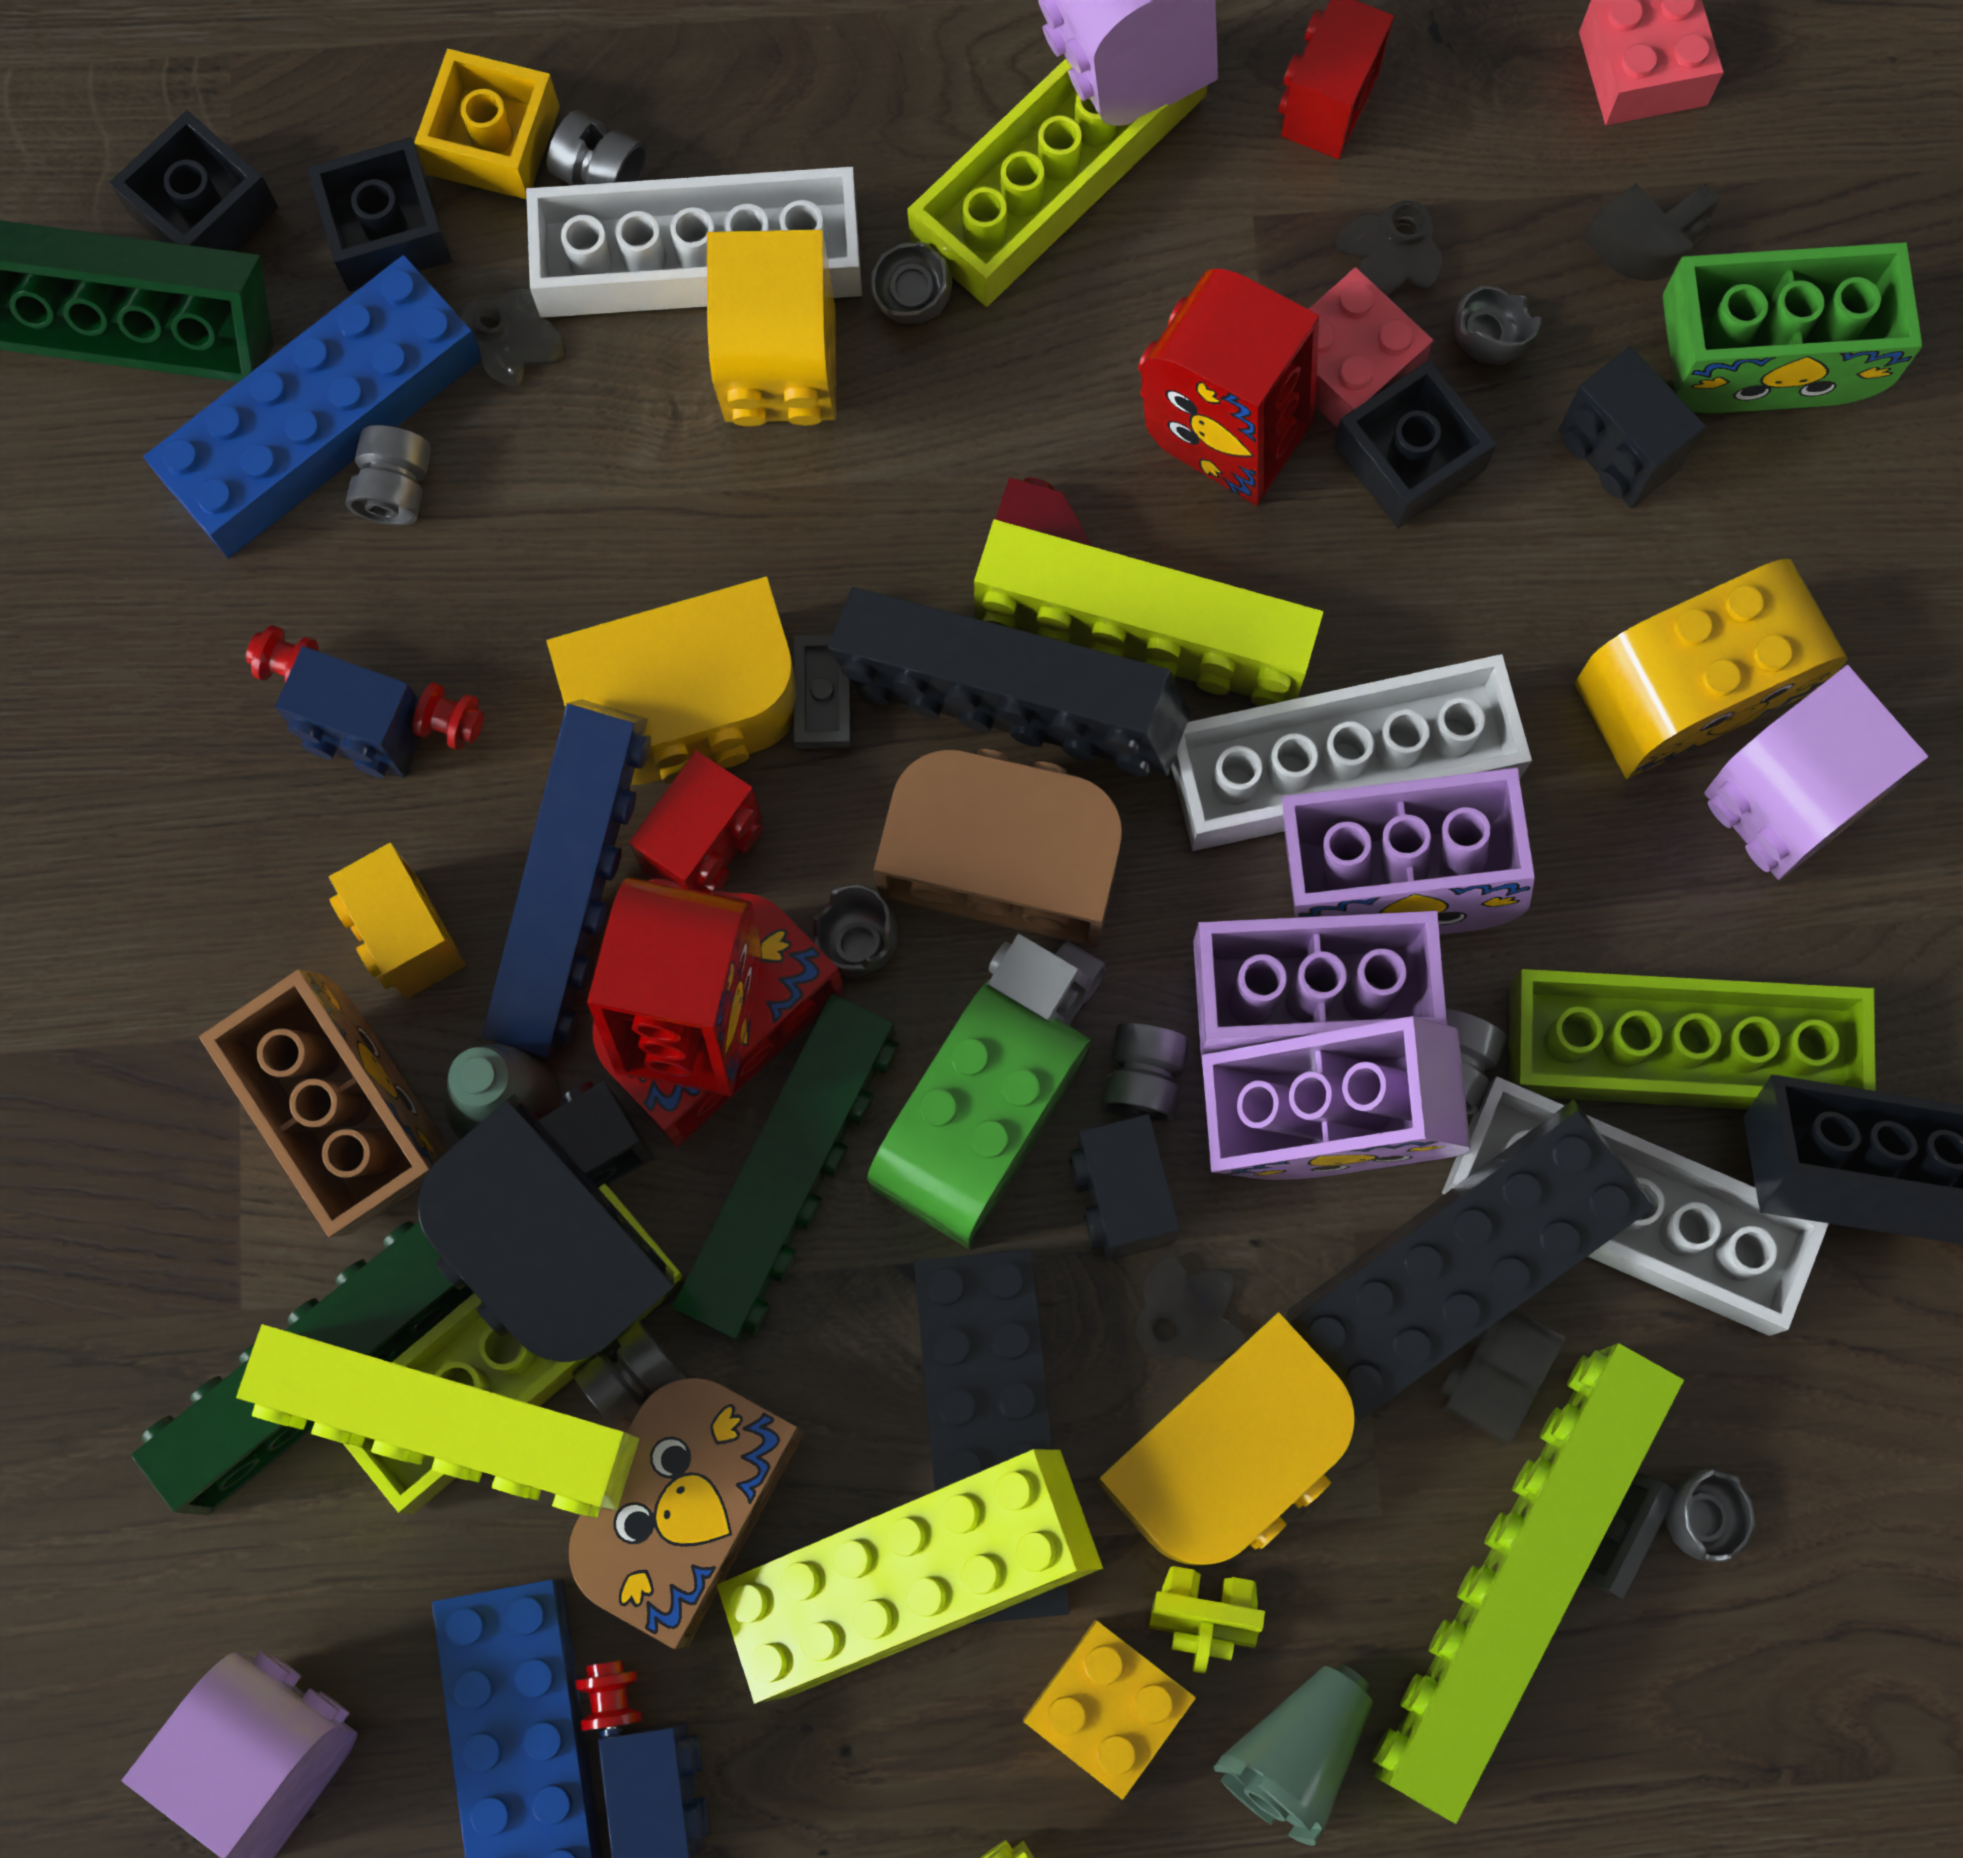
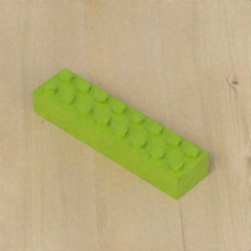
[1371,1343,1684,1824]

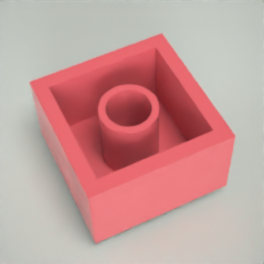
[1579,0,1724,126]
[1309,267,1434,428]

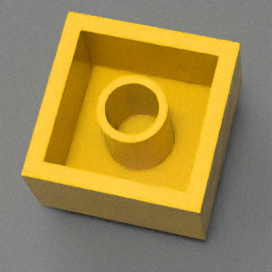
[414,48,560,200]
[328,842,467,999]
[1023,1620,1196,1800]

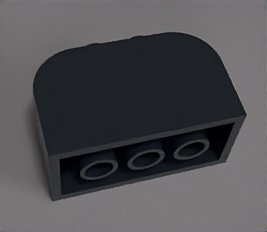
[418,1094,674,1362]

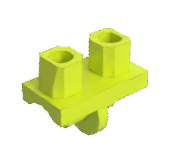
[1148,1566,1265,1674]

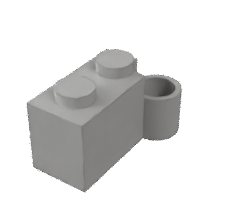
[988,933,1108,1026]

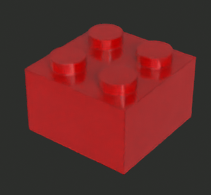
[1278,0,1394,160]
[628,750,763,893]

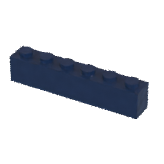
[481,699,651,1058]

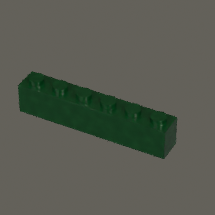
[672,993,900,1344]

